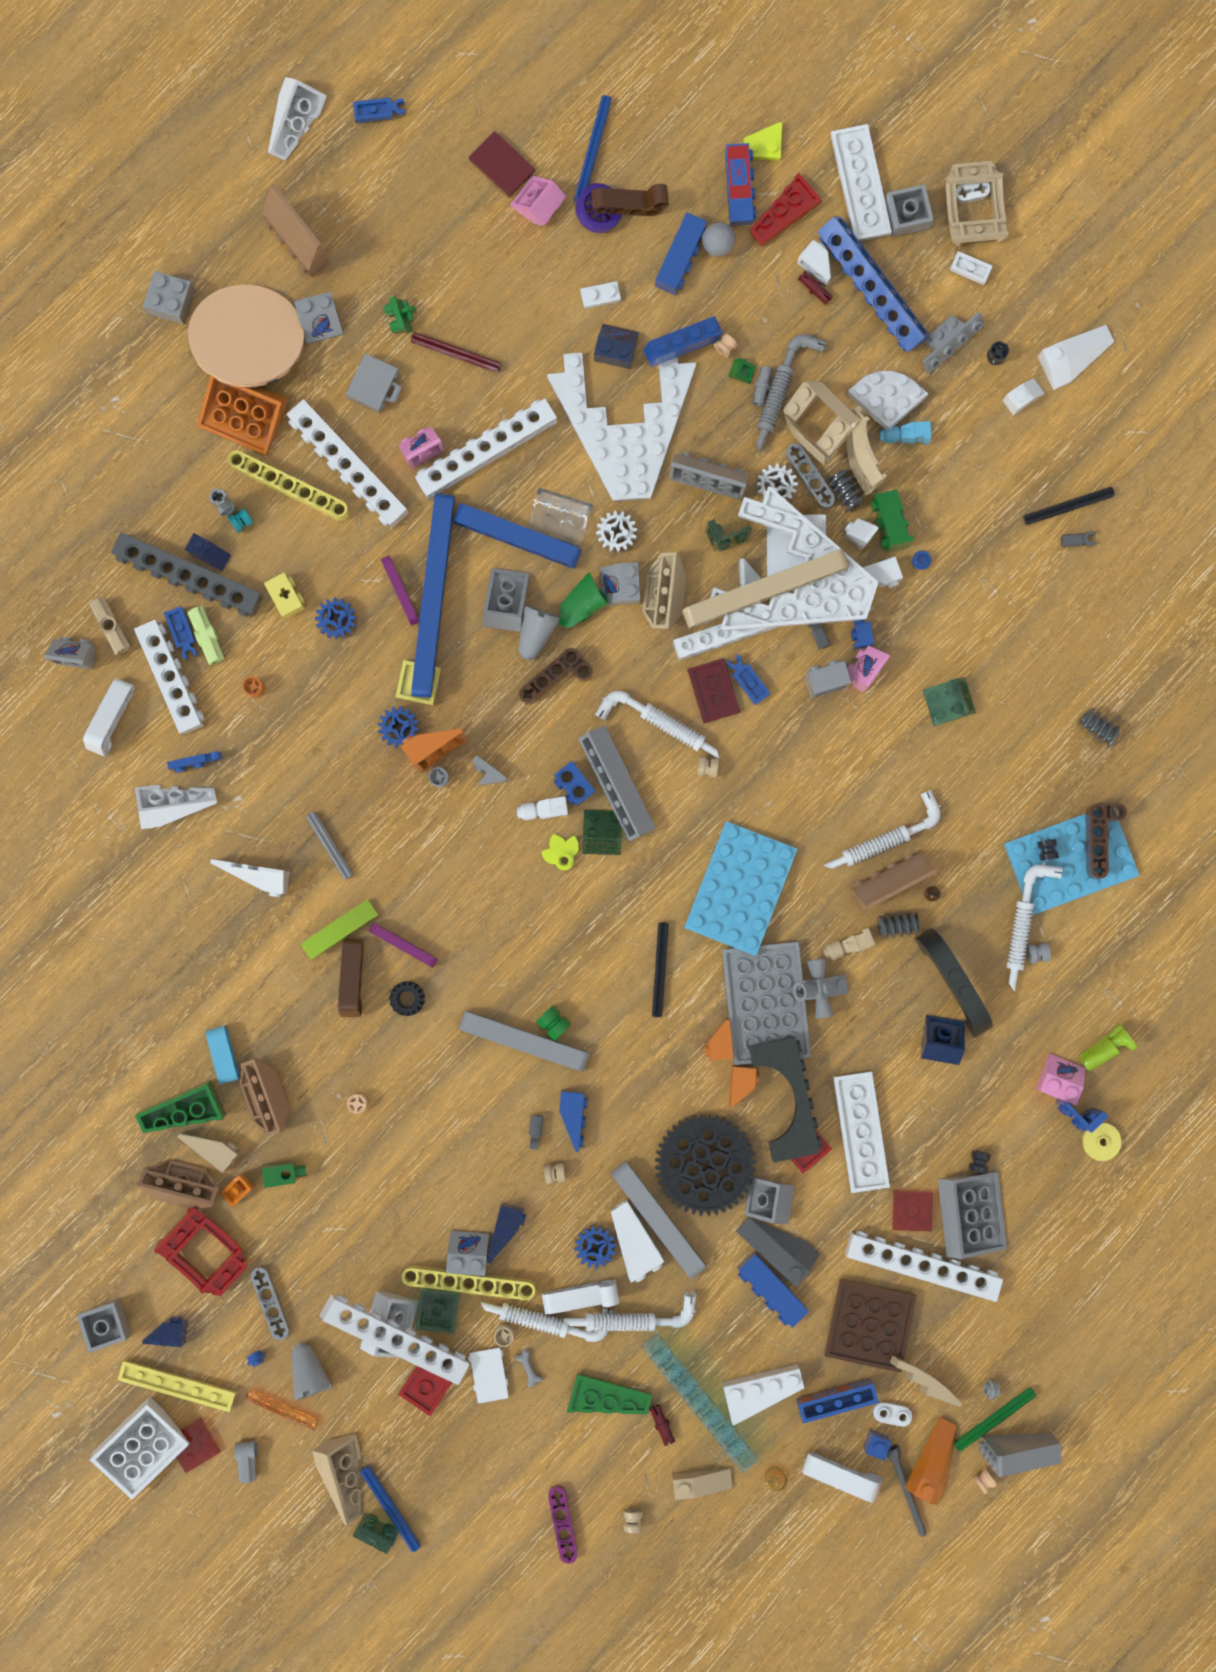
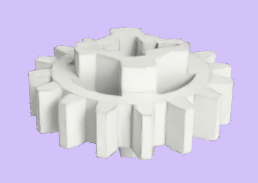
[756,463,798,501]
[596,511,637,553]

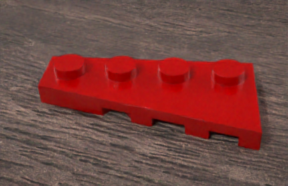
[750,172,822,247]

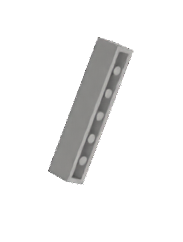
[578,725,656,841]

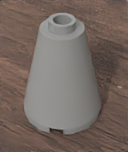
[518,605,560,661]
[291,1342,333,1400]

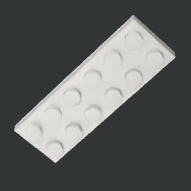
[830,124,892,241]
[833,1071,890,1193]

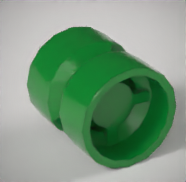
[536,1005,572,1041]

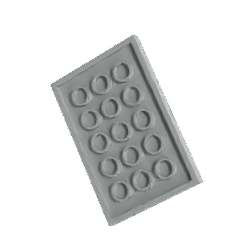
[722,942,811,1065]

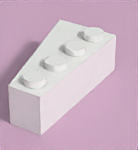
[722,1364,804,1426]

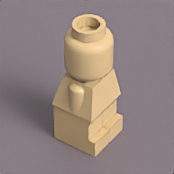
[822,928,875,960]

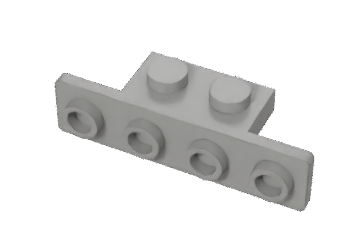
[923,312,984,374]

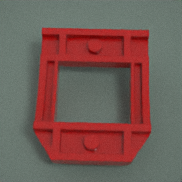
[154,1207,247,1296]

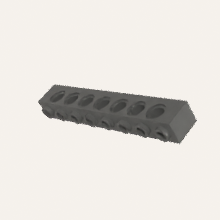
[111,532,263,617]

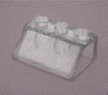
[527,488,594,548]

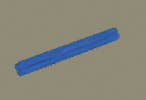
[360,1465,421,1552]

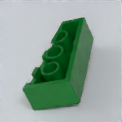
[135,1080,226,1133]

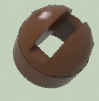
[924,886,940,902]

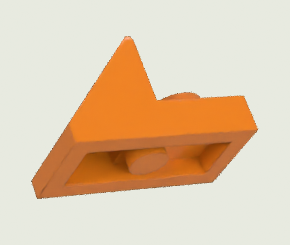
[220,1172,256,1207]

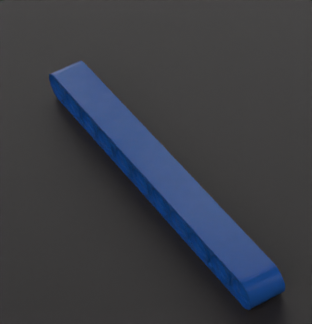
[411,493,455,698]

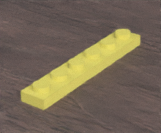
[118,1360,237,1412]

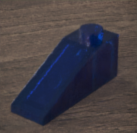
[486,1203,527,1263]

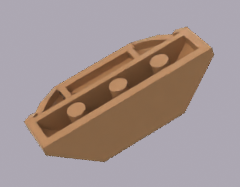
[240,1058,289,1137]
[137,1159,219,1209]

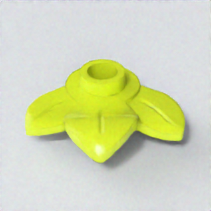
[541,834,579,870]

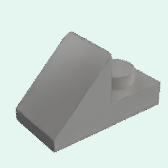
[472,755,508,786]

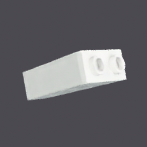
[611,1199,664,1282]

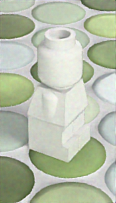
[517,797,568,820]

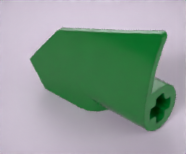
[558,573,609,629]

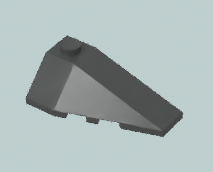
[736,1217,820,1287]

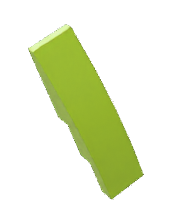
[300,899,378,960]

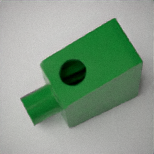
[262,1161,307,1188]

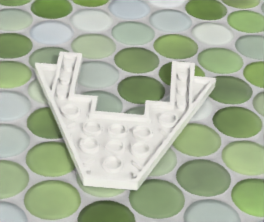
[547,353,696,502]
[710,486,879,631]

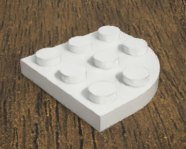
[847,371,928,431]

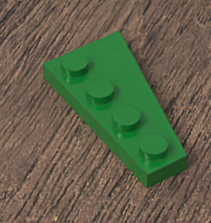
[567,1373,652,1414]

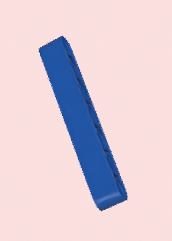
[453,504,582,569]

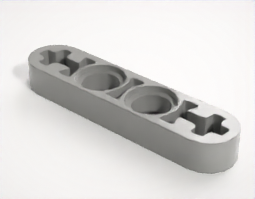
[786,443,835,509]
[251,1266,290,1340]

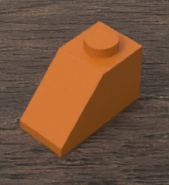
[705,1019,734,1061]
[729,1066,760,1106]

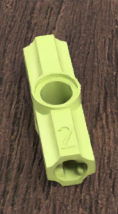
[188,606,225,665]

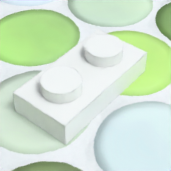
[949,251,992,285]
[580,281,621,309]

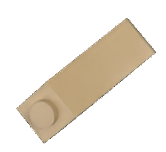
[177,1132,241,1173]
[672,1468,732,1500]

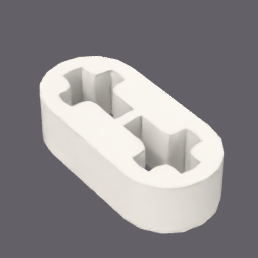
[956,182,990,204]

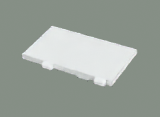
[468,1347,509,1404]

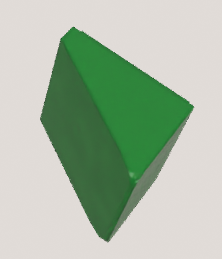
[728,358,756,384]

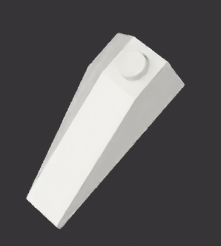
[268,77,327,161]
[1038,325,1114,390]
[135,785,217,829]
[210,859,290,897]

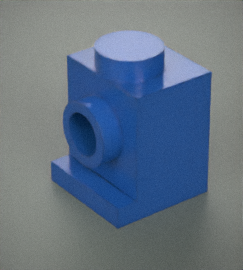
[851,620,874,650]

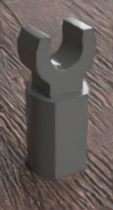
[1060,531,1096,548]
[807,623,831,650]
[529,1115,543,1150]

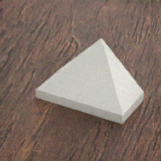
[739,558,761,587]

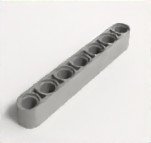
[458,1011,590,1072]
[610,1161,707,1280]

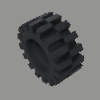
[389,981,425,1016]

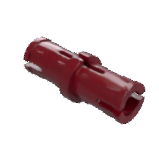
[797,270,833,305]
[649,1404,675,1446]

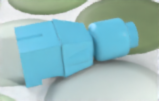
[880,421,931,445]

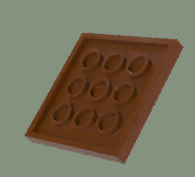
[824,1278,917,1373]

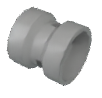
[429,767,449,788]
[1027,943,1051,964]

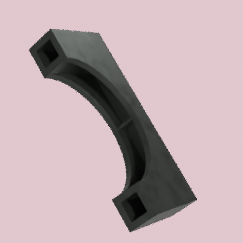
[749,1037,822,1163]

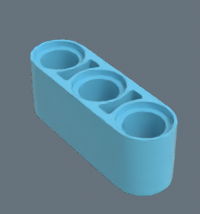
[206,1025,240,1084]

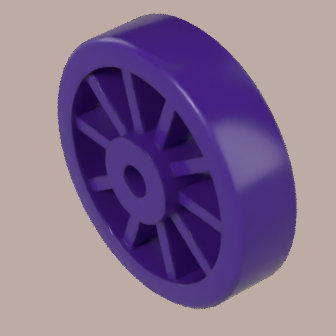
[575,183,622,233]

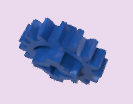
[315,597,357,640]
[378,706,420,748]
[574,1225,616,1269]

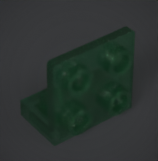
[705,519,752,552]
[923,677,976,726]
[582,810,622,855]
[353,1513,398,1554]

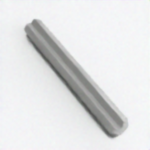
[306,811,353,880]

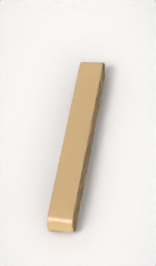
[682,549,850,629]

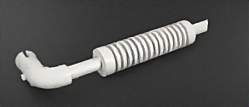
[595,691,719,759]
[823,790,941,869]
[1006,862,1063,992]
[564,1292,697,1331]
[480,1301,614,1342]

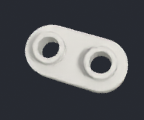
[872,1401,912,1427]

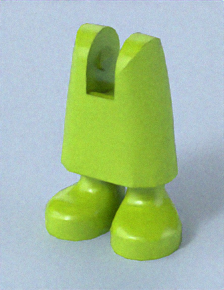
[1079,1024,1138,1071]

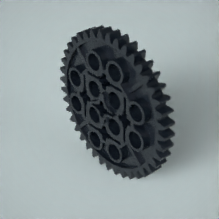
[655,1113,756,1216]

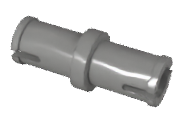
[752,366,772,407]

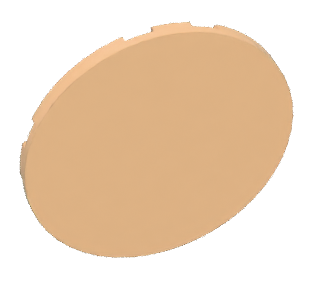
[188,285,304,387]

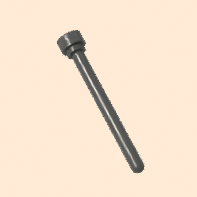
[886,1445,926,1537]

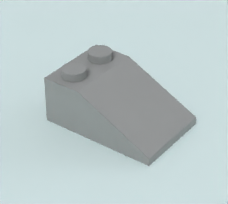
[483,568,530,632]

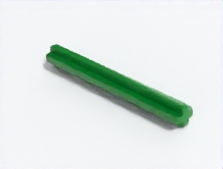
[954,1387,1037,1452]

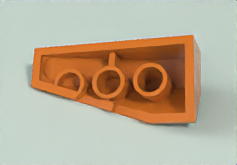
[904,1417,957,1505]

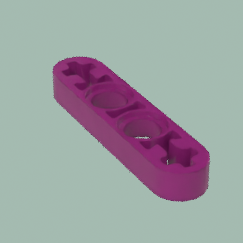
[381,555,419,626]
[369,923,438,968]
[549,1485,577,1564]

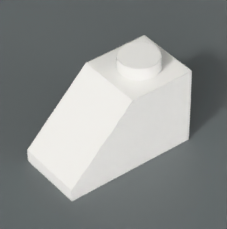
[797,240,831,286]
[1002,378,1045,416]
[844,518,878,551]
[863,557,903,588]

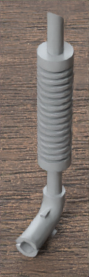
[756,334,826,453]

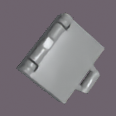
[346,354,402,413]

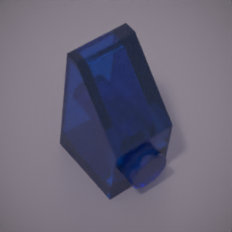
[184,533,232,572]
[142,1316,188,1347]

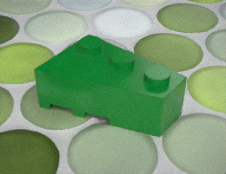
[870,489,914,553]

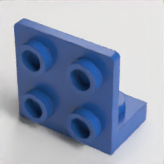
[1056,1099,1109,1133]

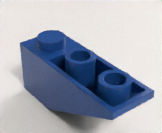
[559,1090,588,1152]

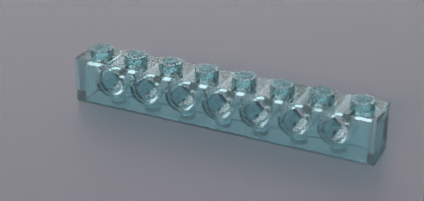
[643,1332,758,1473]

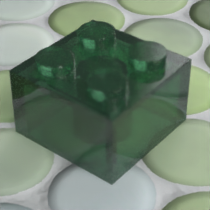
[415,1287,461,1334]

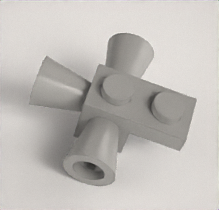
[793,958,849,1019]

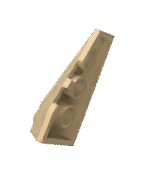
[312,1434,361,1525]

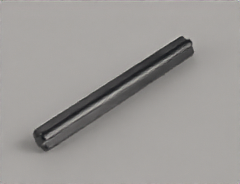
[1023,487,1115,525]
[652,922,669,1018]

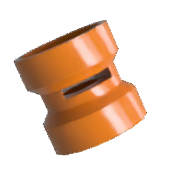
[242,676,265,698]

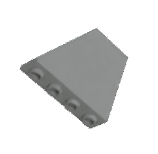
[979,1433,1061,1477]

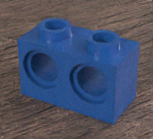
[553,761,596,806]

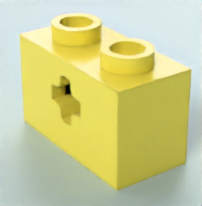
[264,573,305,619]

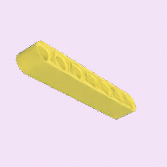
[228,450,350,521]
[402,1265,536,1300]

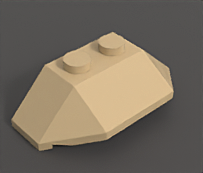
[642,552,686,629]

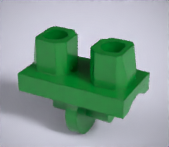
[384,296,417,333]

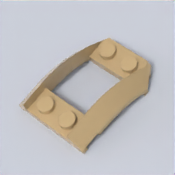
[946,161,1009,247]
[783,381,861,465]
[847,405,887,495]

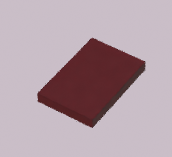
[469,131,535,198]
[687,658,740,724]

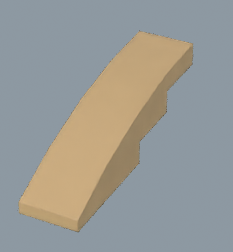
[890,1355,962,1407]

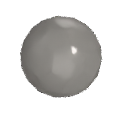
[702,222,736,257]

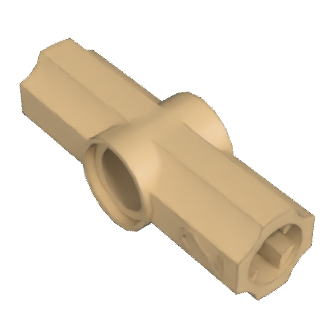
[89,596,131,655]

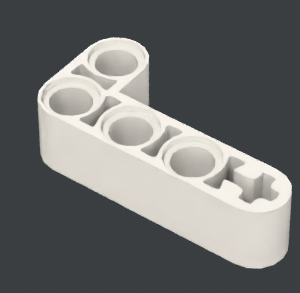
[83,678,135,757]
[541,1279,620,1314]
[802,1452,883,1502]

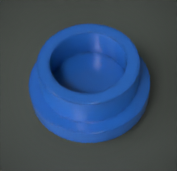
[912,551,931,570]
[247,1350,266,1368]

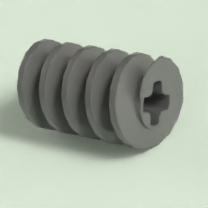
[827,469,865,513]
[1076,708,1120,748]
[877,912,919,939]

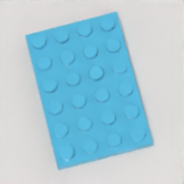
[1004,808,1140,915]
[684,821,797,956]

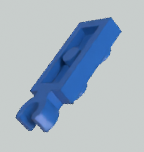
[353,98,406,123]
[164,606,198,660]
[727,655,771,705]
[167,751,222,773]

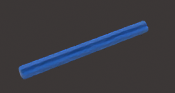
[574,95,611,203]

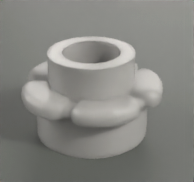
[983,1380,1000,1400]

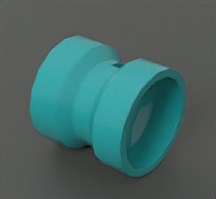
[227,507,254,533]

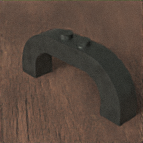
[914,928,993,1038]

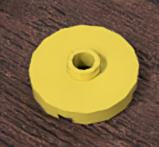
[1082,1122,1122,1161]

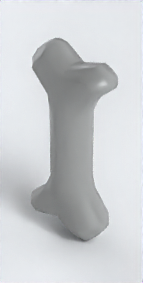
[515,1349,543,1388]

